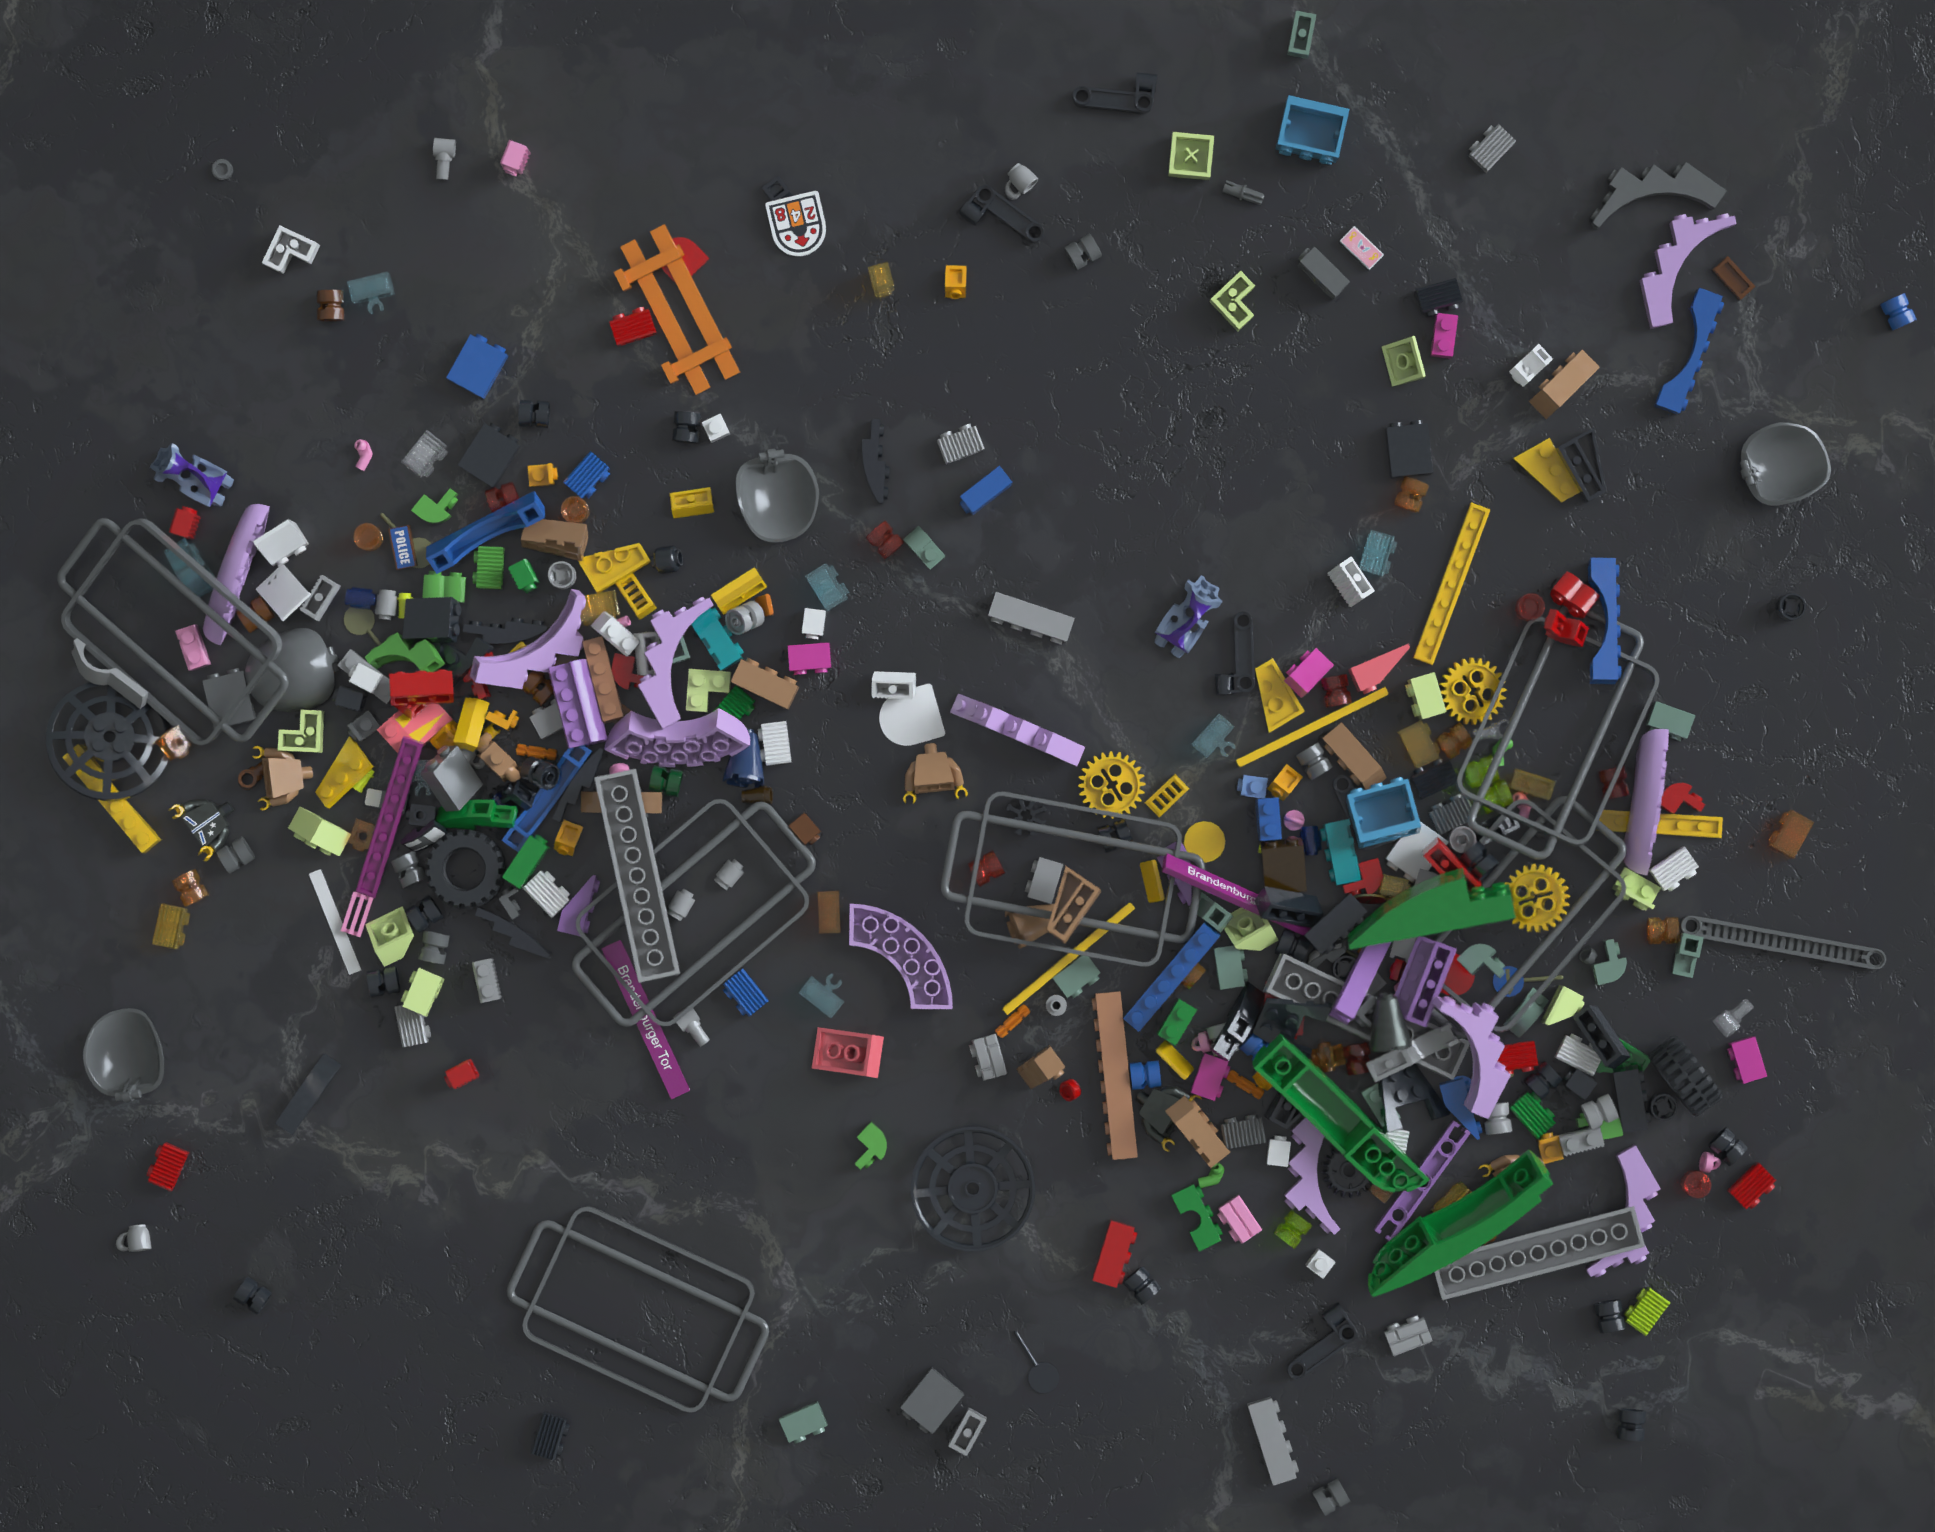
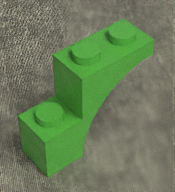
[365,632,445,672]

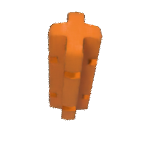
[516,744,557,760]
[995,1004,1031,1038]
[1226,1070,1265,1099]

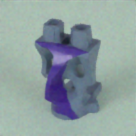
[150,443,234,507]
[1155,575,1222,658]

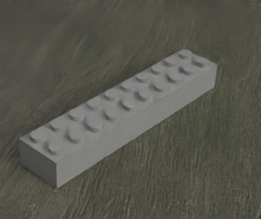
[595,769,680,983]
[1262,954,1470,1080]
[1435,1206,1645,1300]

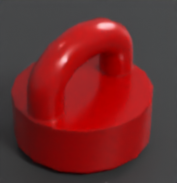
[1059,1079,1081,1101]

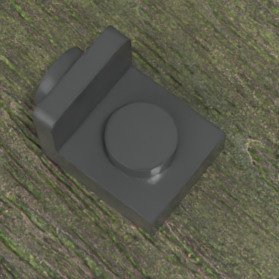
[348,710,381,742]
[499,886,521,920]
[1354,995,1376,1027]

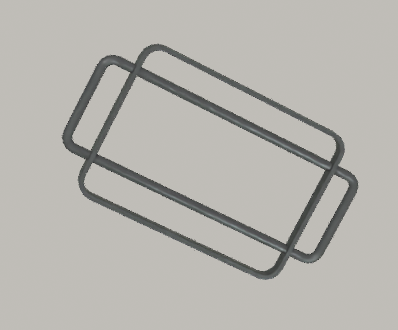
[57,518,289,745]
[1456,606,1659,860]
[941,792,1205,966]
[1431,796,1627,1039]
[572,799,816,1027]
[506,1206,769,1412]

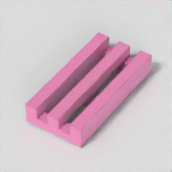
[341,892,374,937]

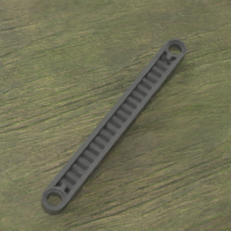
[1680,916,1886,969]

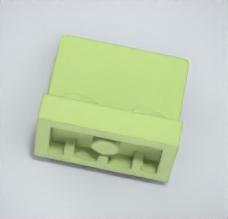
[1612,867,1661,911]

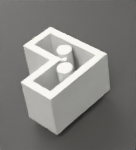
[262,225,320,274]

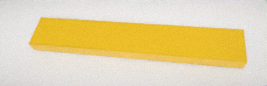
[1596,810,1723,838]

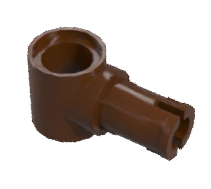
[238,761,264,790]

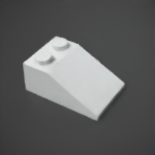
[253,519,309,567]

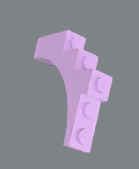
[1639,214,1736,329]
[470,589,586,689]
[638,597,713,729]
[950,694,1085,766]
[1432,996,1511,1119]
[1284,1116,1340,1235]
[1585,1145,1660,1278]

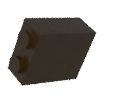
[1260,836,1307,892]

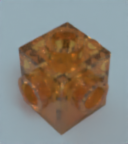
[1311,1041,1346,1073]

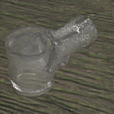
[1472,719,1509,741]
[1713,999,1754,1038]

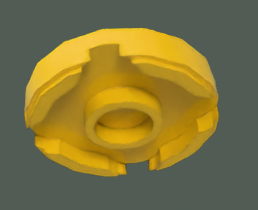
[1184,821,1225,863]

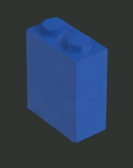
[446,334,508,399]
[959,466,1012,515]
[1255,797,1282,841]

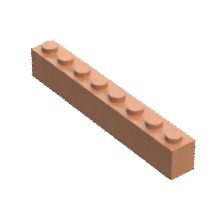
[1092,991,1138,1160]

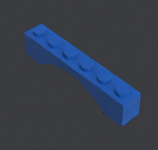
[1654,288,1724,415]
[426,491,545,574]
[1588,558,1621,684]
[502,745,593,852]
[1123,922,1221,1032]

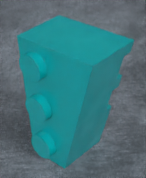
[691,607,744,671]
[1320,819,1361,885]

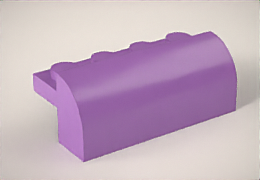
[548,659,608,749]
[1394,936,1457,1028]

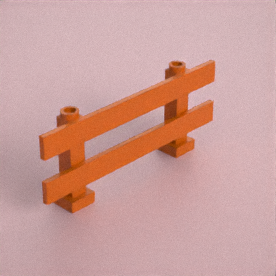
[614,224,740,395]

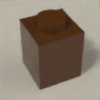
[789,812,821,845]

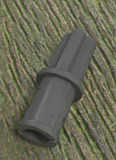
[1222,180,1264,205]

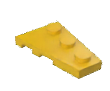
[1513,438,1580,503]
[578,543,651,594]
[1255,658,1305,733]
[315,736,374,809]

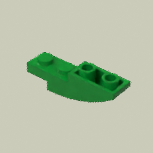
[435,800,518,830]

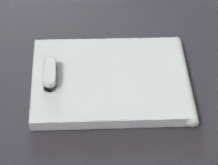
[256,564,311,621]

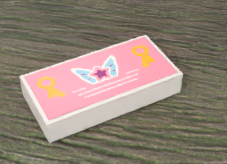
[1339,226,1384,270]

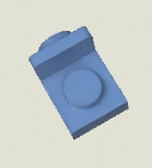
[1237,775,1268,799]

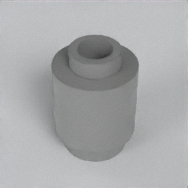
[375,590,397,620]
[714,859,744,890]
[667,889,695,921]
[1046,995,1067,1016]

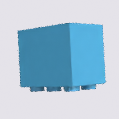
[1275,95,1349,165]
[1346,777,1421,849]

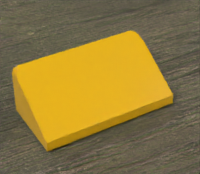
[669,487,714,518]
[1140,860,1165,903]
[1155,1040,1194,1080]

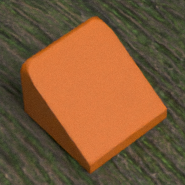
[755,594,774,617]

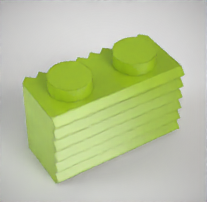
[1624,1287,1670,1336]

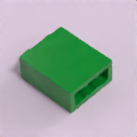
[502,834,550,889]
[1156,998,1197,1046]

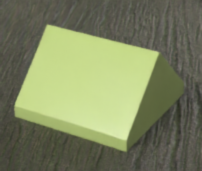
[1382,336,1425,387]

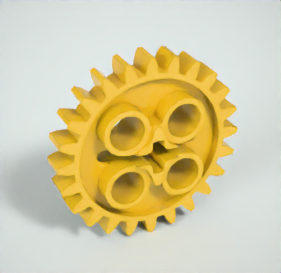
[1439,658,1507,725]
[1078,751,1146,819]
[1505,864,1570,932]

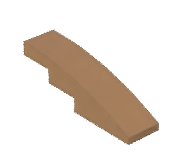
[581,791,662,813]

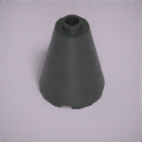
[1369,993,1411,1052]

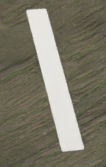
[309,869,361,975]

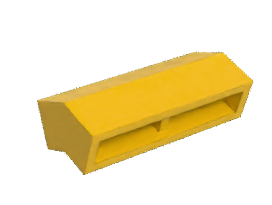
[711,567,767,615]
[453,697,489,752]

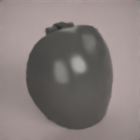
[1740,422,1831,506]
[736,448,819,542]
[245,628,339,712]
[83,1008,164,1102]

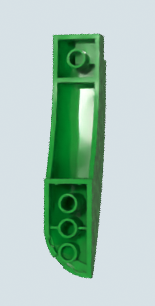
[1252,1034,1430,1193]
[1368,1149,1553,1297]

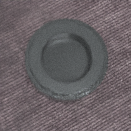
[212,159,233,181]

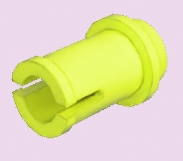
[397,593,413,618]
[352,769,375,793]

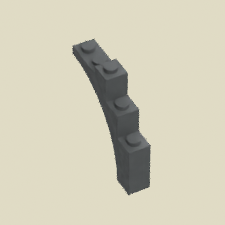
[1590,162,1727,229]

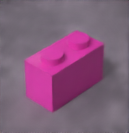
[1430,313,1458,359]
[788,643,831,675]
[1284,648,1334,698]
[1727,1036,1767,1084]
[1190,1053,1230,1101]

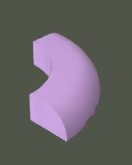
[203,504,270,646]
[604,708,750,767]
[1624,729,1669,875]
[849,904,953,1009]

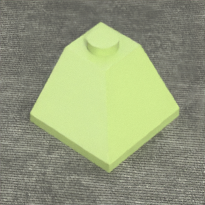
[365,906,414,967]
[1224,908,1278,951]
[1541,985,1584,1025]

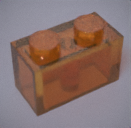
[1769,810,1814,859]
[818,891,841,934]

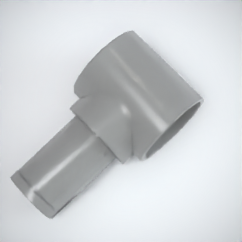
[433,138,456,180]
[673,1005,710,1047]

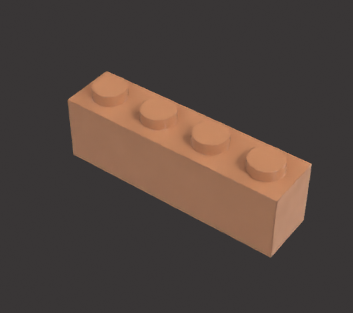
[582,636,624,724]

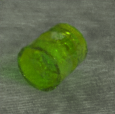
[1465,755,1500,789]
[1477,779,1514,814]
[1273,1210,1312,1249]

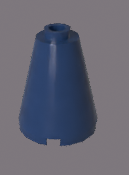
[722,729,764,788]

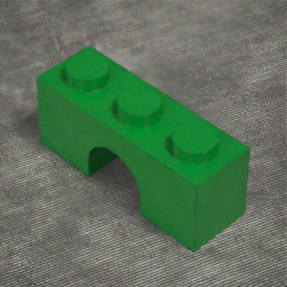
[1171,1183,1223,1251]

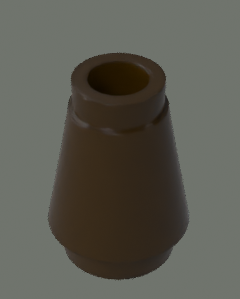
[741,785,773,804]

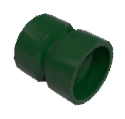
[649,765,683,797]

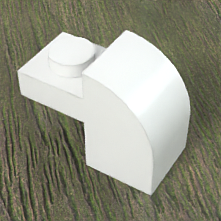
[1509,344,1553,387]

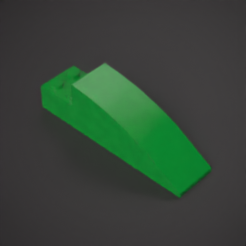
[1348,868,1516,949]

